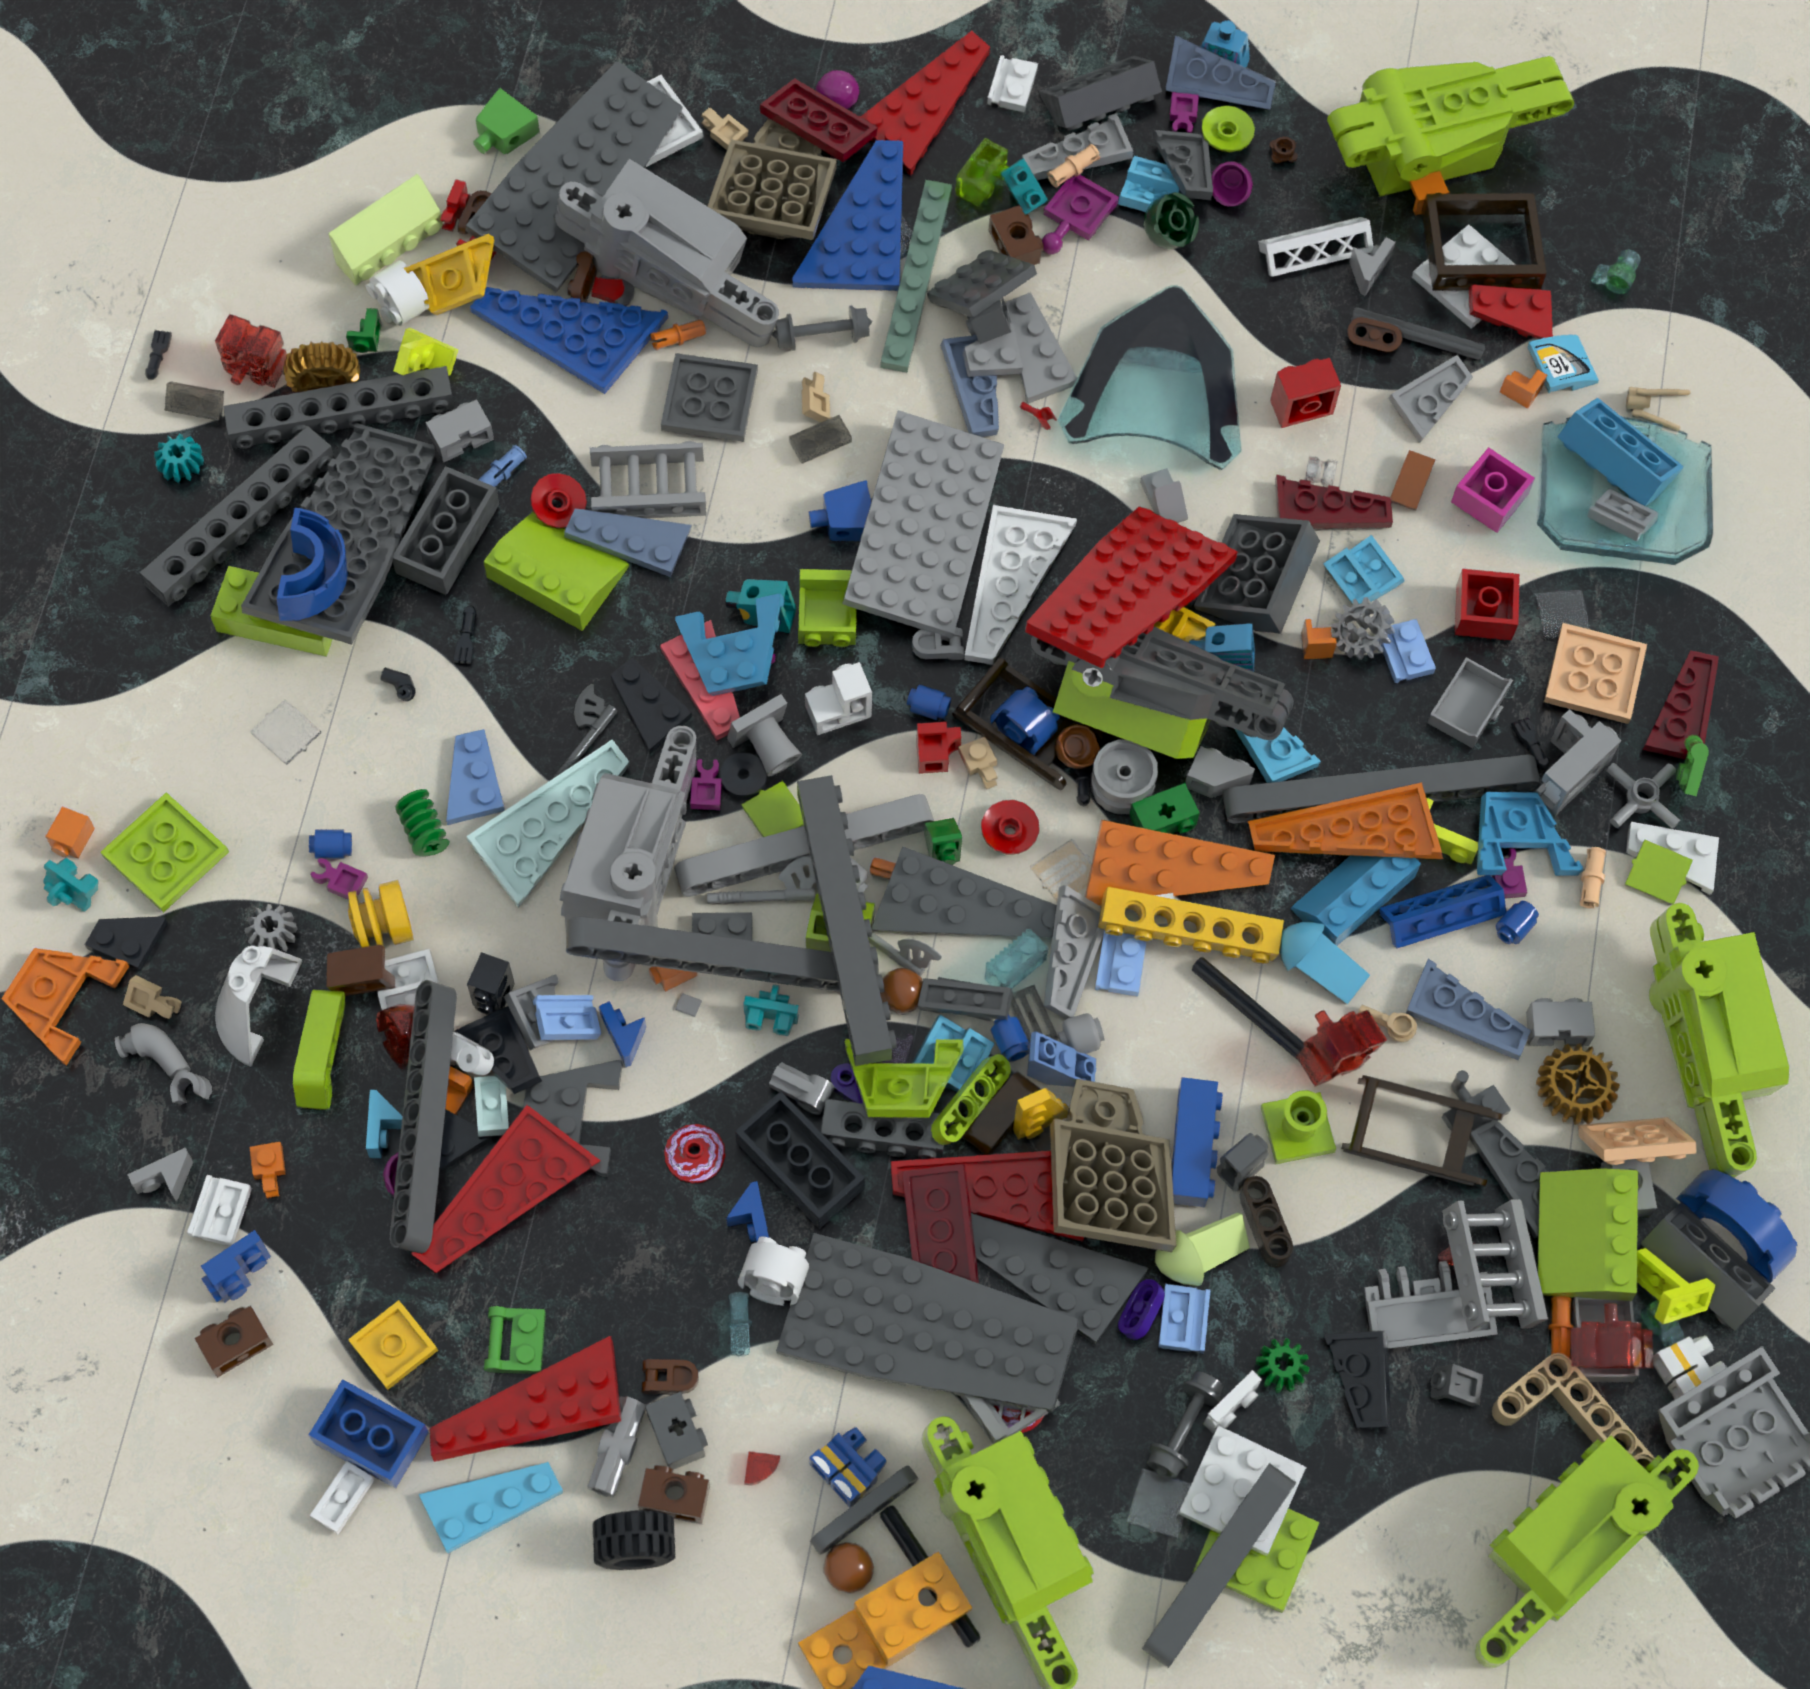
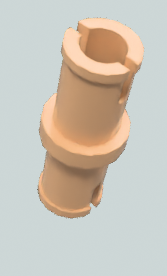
[1047,144,1101,188]
[1580,847,1606,908]

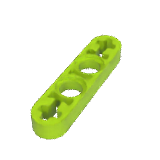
[931,1054,1011,1145]

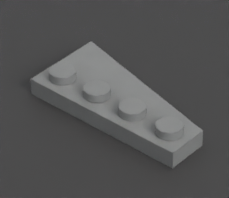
[1022,113,1133,180]
[1006,292,1078,404]
[1044,885,1105,1020]

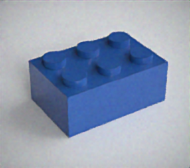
[308,1379,429,1489]

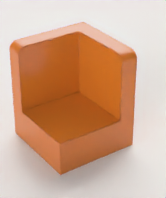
[1409,171,1449,215]
[1500,370,1547,408]
[1301,619,1337,659]
[445,1066,474,1115]

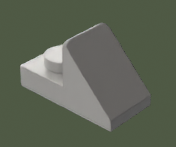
[1350,237,1395,296]
[1140,468,1188,523]
[127,1148,193,1201]

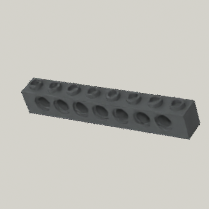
[223,366,455,449]
[140,426,335,607]

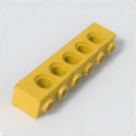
[1098,887,1284,964]

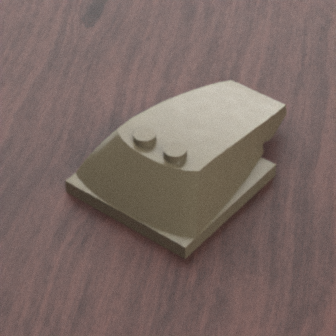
[707,118,837,240]
[1050,1079,1176,1252]

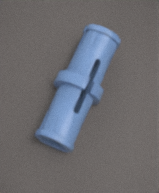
[478,445,527,487]

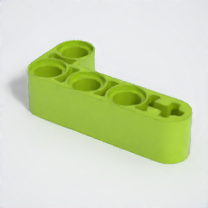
[293,990,345,1110]

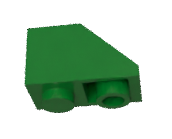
[924,818,962,865]

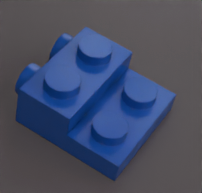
[201,1230,271,1302]

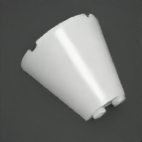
[215,946,303,1067]

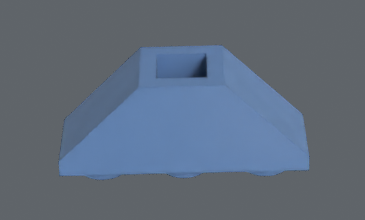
[1027,1032,1096,1087]

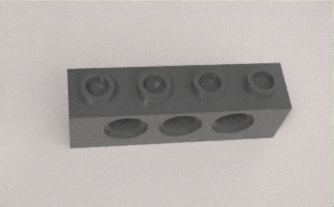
[821,1099,947,1159]

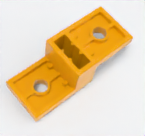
[798,1551,973,1689]

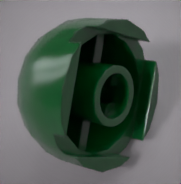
[1144,192,1199,249]

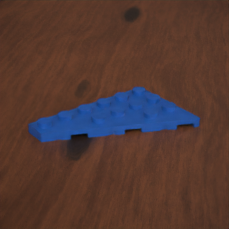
[793,140,903,291]
[470,287,668,394]

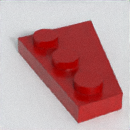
[1468,285,1553,339]

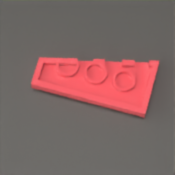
[660,620,740,741]

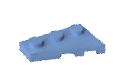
[446,729,505,825]

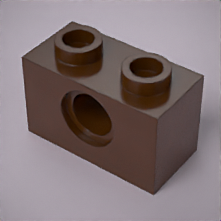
[989,205,1044,265]
[194,1305,274,1378]
[638,1465,710,1524]

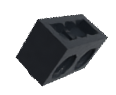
[467,952,515,1015]

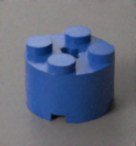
[990,687,1060,755]

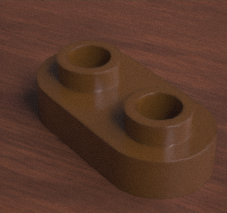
[1347,317,1402,352]

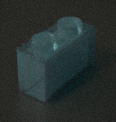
[984,929,1048,989]

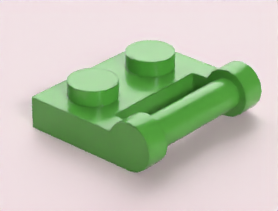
[1676,735,1709,796]
[484,1306,546,1374]

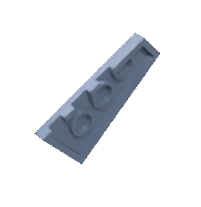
[1166,36,1276,109]
[940,335,999,437]
[564,508,691,577]
[1406,958,1531,1060]

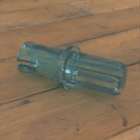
[727,1292,752,1357]

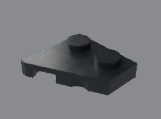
[84,916,168,972]
[439,1109,492,1172]

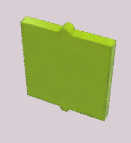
[742,781,804,837]
[1625,839,1693,904]

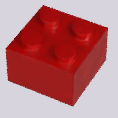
[1270,358,1341,428]
[1455,568,1520,640]

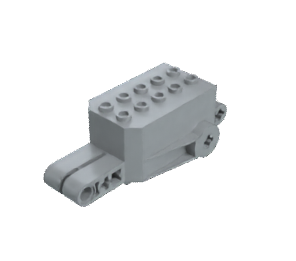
[555,159,779,347]
[560,726,696,981]

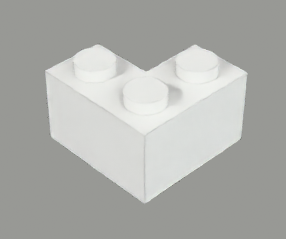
[805,662,872,735]

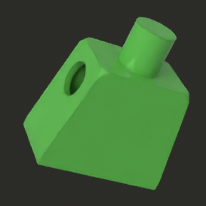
[473,88,540,154]

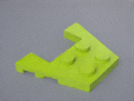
[845,1039,964,1118]

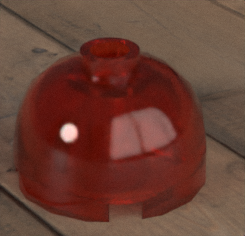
[376,1004,414,1066]

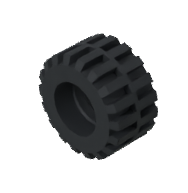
[593,1510,676,1570]

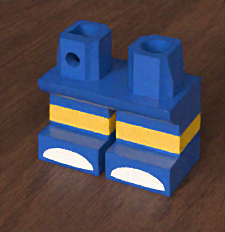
[809,1427,887,1508]

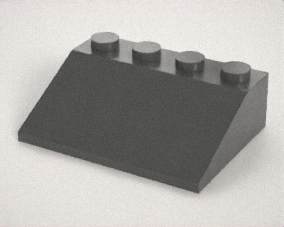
[1194,514,1320,634]

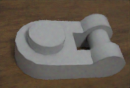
[912,627,965,660]

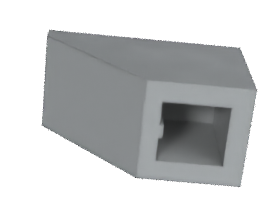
[1185,746,1255,798]

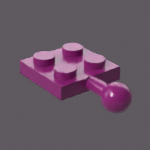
[1042,175,1119,255]

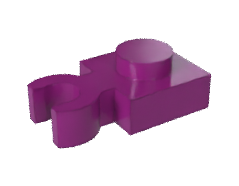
[1169,92,1199,133]
[690,759,722,810]
[1492,848,1527,899]
[310,858,368,900]

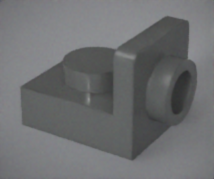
[1430,1364,1483,1407]

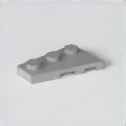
[1388,355,1473,442]

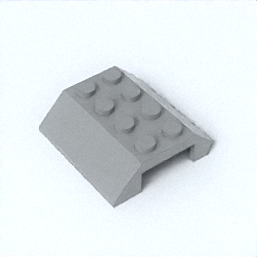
[1658,1347,1810,1519]

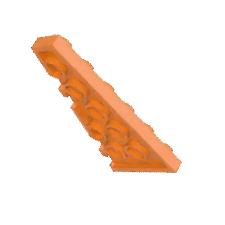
[1248,782,1443,859]
[1085,820,1275,906]

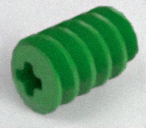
[395,789,450,857]

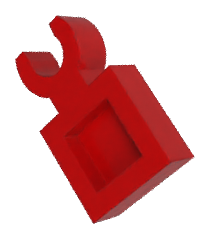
[440,179,471,232]

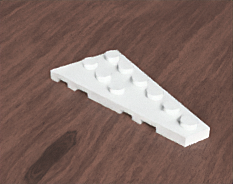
[964,505,1077,665]

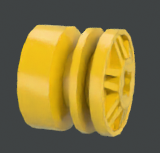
[348,879,414,947]

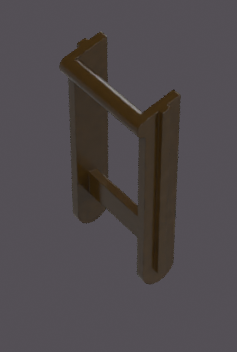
[952,658,1105,790]
[1341,1075,1503,1186]

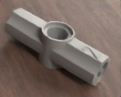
[587,1396,646,1497]

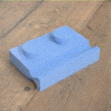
[1381,619,1436,683]
[1095,930,1146,997]
[533,995,601,1040]
[1158,1284,1210,1354]

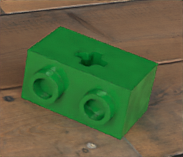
[1129,783,1200,834]

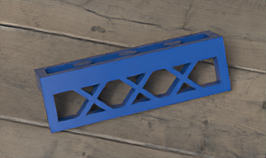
[1380,875,1506,948]

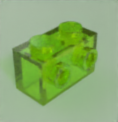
[955,138,1009,207]

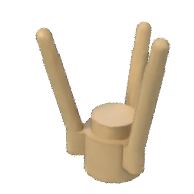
[1626,387,1691,431]

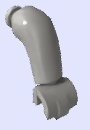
[115,1023,212,1105]

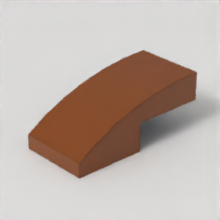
[1391,450,1436,511]

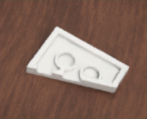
[1626,822,1719,895]

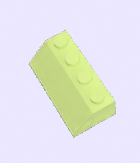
[328,174,443,285]

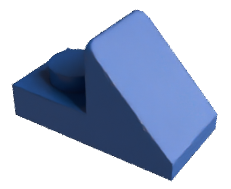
[599,1001,646,1067]
[727,1181,769,1243]

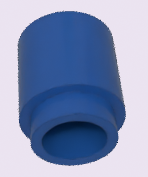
[907,684,952,720]
[309,829,352,859]
[1496,900,1539,944]
[990,1015,1030,1062]

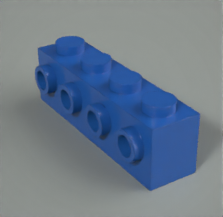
[1171,1077,1223,1208]

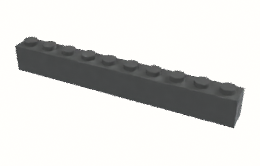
[797,775,897,1066]

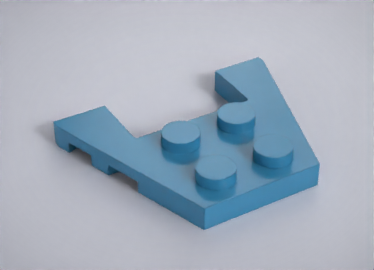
[675,593,784,696]
[1477,792,1584,876]

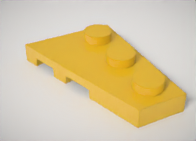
[1013,1088,1069,1140]

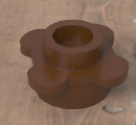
[1269,137,1298,163]

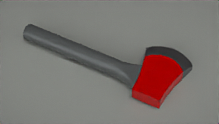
[591,275,634,306]

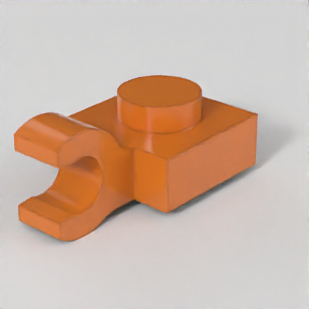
[250,1142,286,1198]

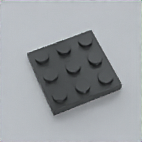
[927,250,1037,318]
[661,353,758,442]

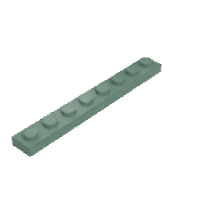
[881,180,952,373]

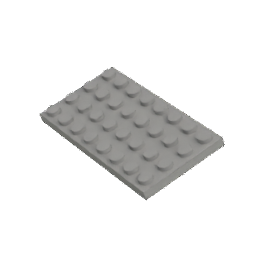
[842,410,1005,639]

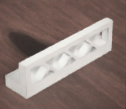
[1258,217,1374,277]

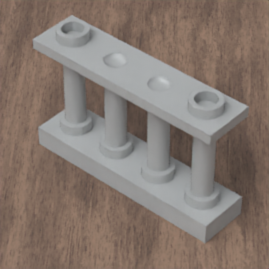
[590,441,706,518]
[1442,1199,1548,1331]

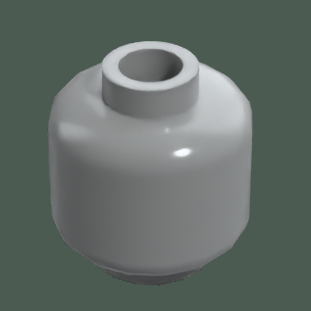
[1058,1013,1105,1054]

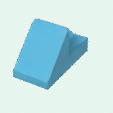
[366,1090,402,1158]

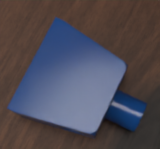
[808,480,871,541]

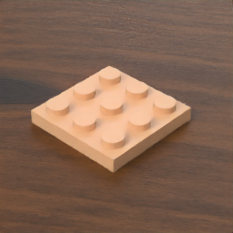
[1544,623,1647,724]
[1578,1117,1696,1165]

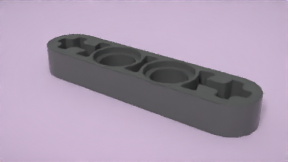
[810,1465,919,1555]

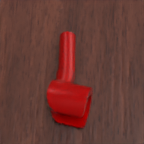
[1020,402,1057,430]

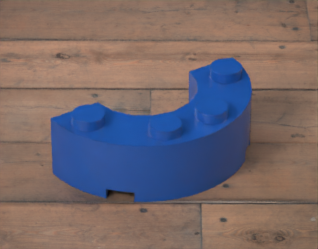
[277,508,348,621]
[1676,1169,1797,1283]

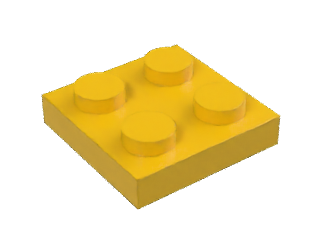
[348,1300,438,1390]

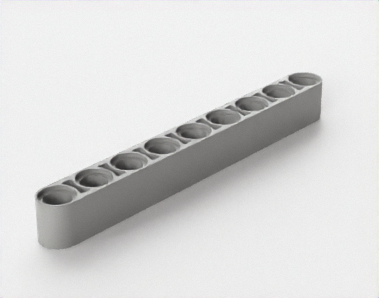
[674,794,934,896]

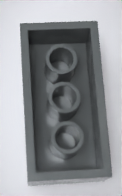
[393,466,499,595]

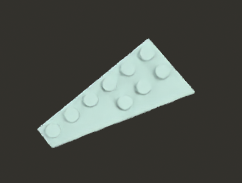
[467,740,630,908]

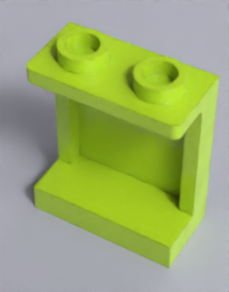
[798,569,857,647]

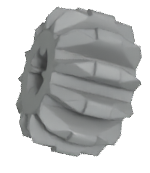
[245,903,298,952]

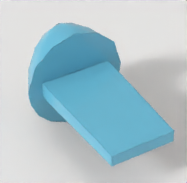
[1279,922,1370,1004]

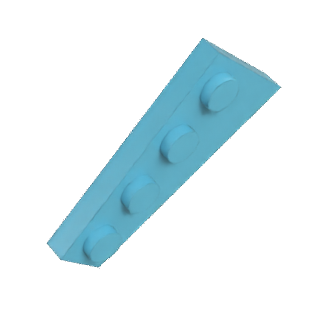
[1235,727,1321,783]
[419,1462,564,1553]

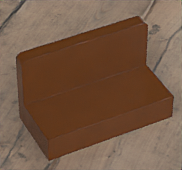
[326,945,395,996]

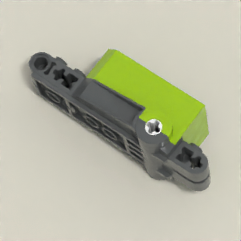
[1031,627,1294,759]

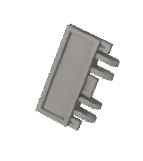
[1364,1261,1498,1349]

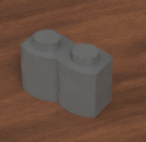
[1217,1133,1268,1191]

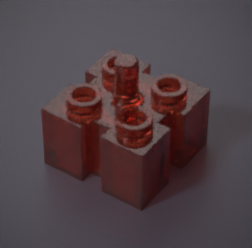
[215,314,287,388]
[1296,1010,1387,1087]
[1570,1303,1653,1369]

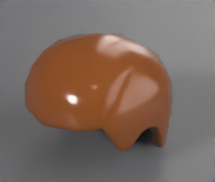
[1055,724,1100,769]
[880,968,923,1014]
[823,1542,874,1593]

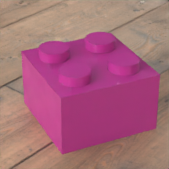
[1451,447,1535,533]

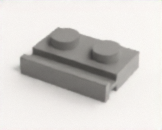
[1587,489,1659,541]

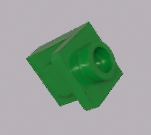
[346,308,382,353]

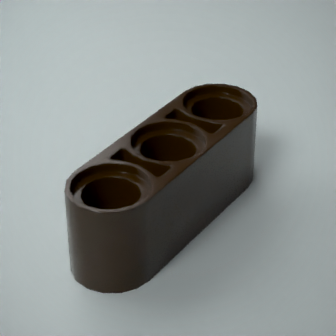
[963,1071,1041,1155]
[1239,1176,1293,1268]

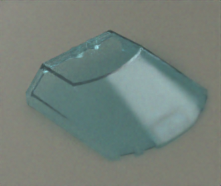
[1537,417,1713,565]

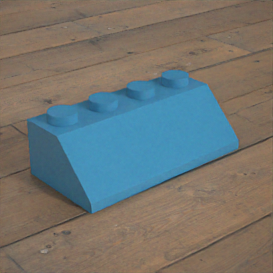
[1557,398,1684,506]
[1291,855,1421,946]

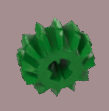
[1255,1338,1310,1393]

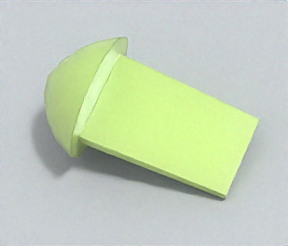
[1155,1212,1250,1286]

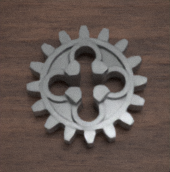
[1331,597,1395,660]

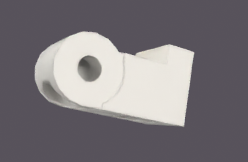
[450,1032,494,1076]

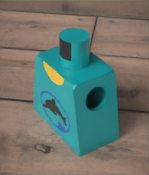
[726,579,797,633]

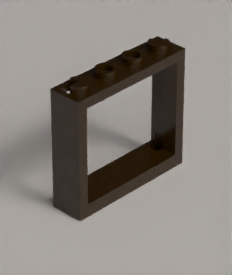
[1422,193,1547,291]

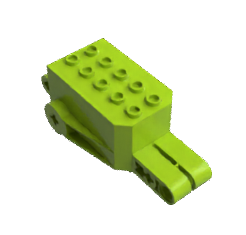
[1327,56,1575,196]
[1649,903,1789,1178]
[921,1416,1094,1689]
[1475,1435,1699,1668]

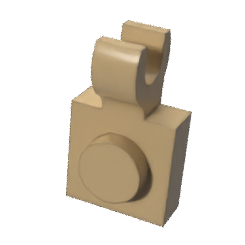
[702,108,748,150]
[802,371,830,423]
[958,737,998,789]
[123,975,182,1019]

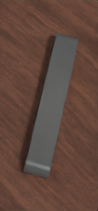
[1142,1463,1296,1668]

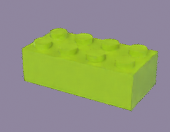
[210,566,333,657]

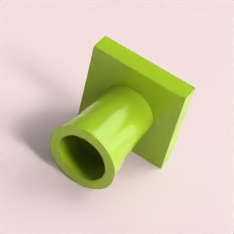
[1260,1090,1336,1164]

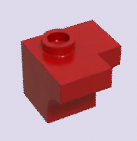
[916,722,962,774]

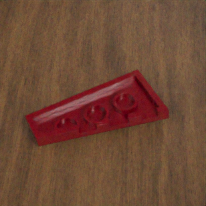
[1275,474,1393,529]
[1643,650,1719,759]

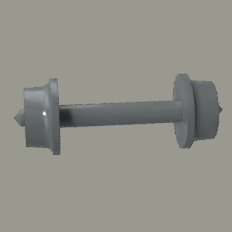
[772,305,873,351]
[1147,1371,1224,1479]

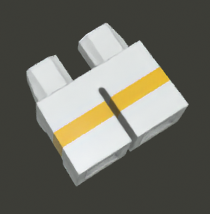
[1651,1336,1727,1399]

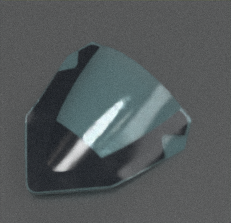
[1058,285,1242,470]

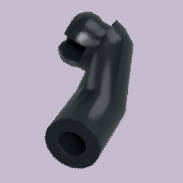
[381,667,416,701]

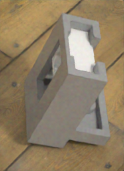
[1535,709,1622,816]

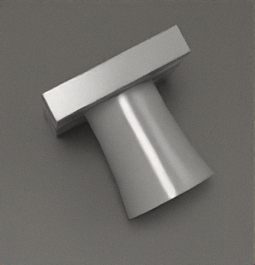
[727,694,802,776]

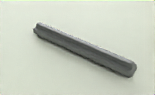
[1351,307,1485,360]

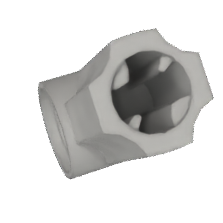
[769,1062,835,1115]

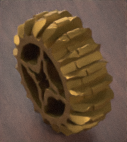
[283,341,360,392]
[1536,1043,1620,1125]

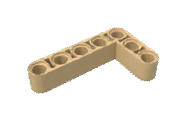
[1492,1353,1655,1467]

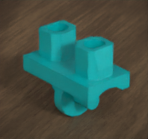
[1000,158,1048,214]
[43,858,99,912]
[743,984,799,1036]

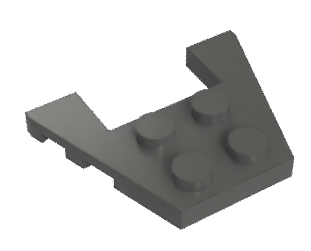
[523,1060,623,1177]

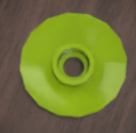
[1201,106,1255,152]

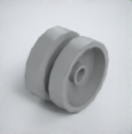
[1091,740,1158,814]

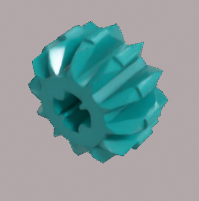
[154,433,204,484]

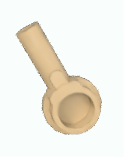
[1358,1005,1417,1042]

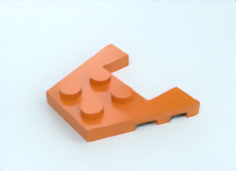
[1,948,129,1066]

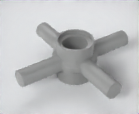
[1606,762,1680,829]

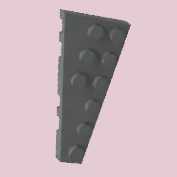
[871,846,1057,938]
[971,1213,1149,1344]

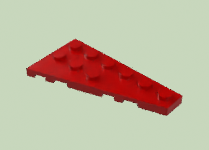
[860,31,990,176]
[411,1105,601,1273]
[891,1151,1084,1241]
[429,1336,621,1462]

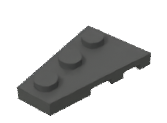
[1153,130,1213,200]

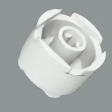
[366,260,430,326]
[738,1237,809,1306]

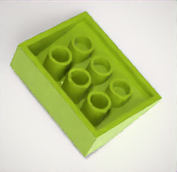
[484,512,629,631]
[1538,1168,1638,1301]

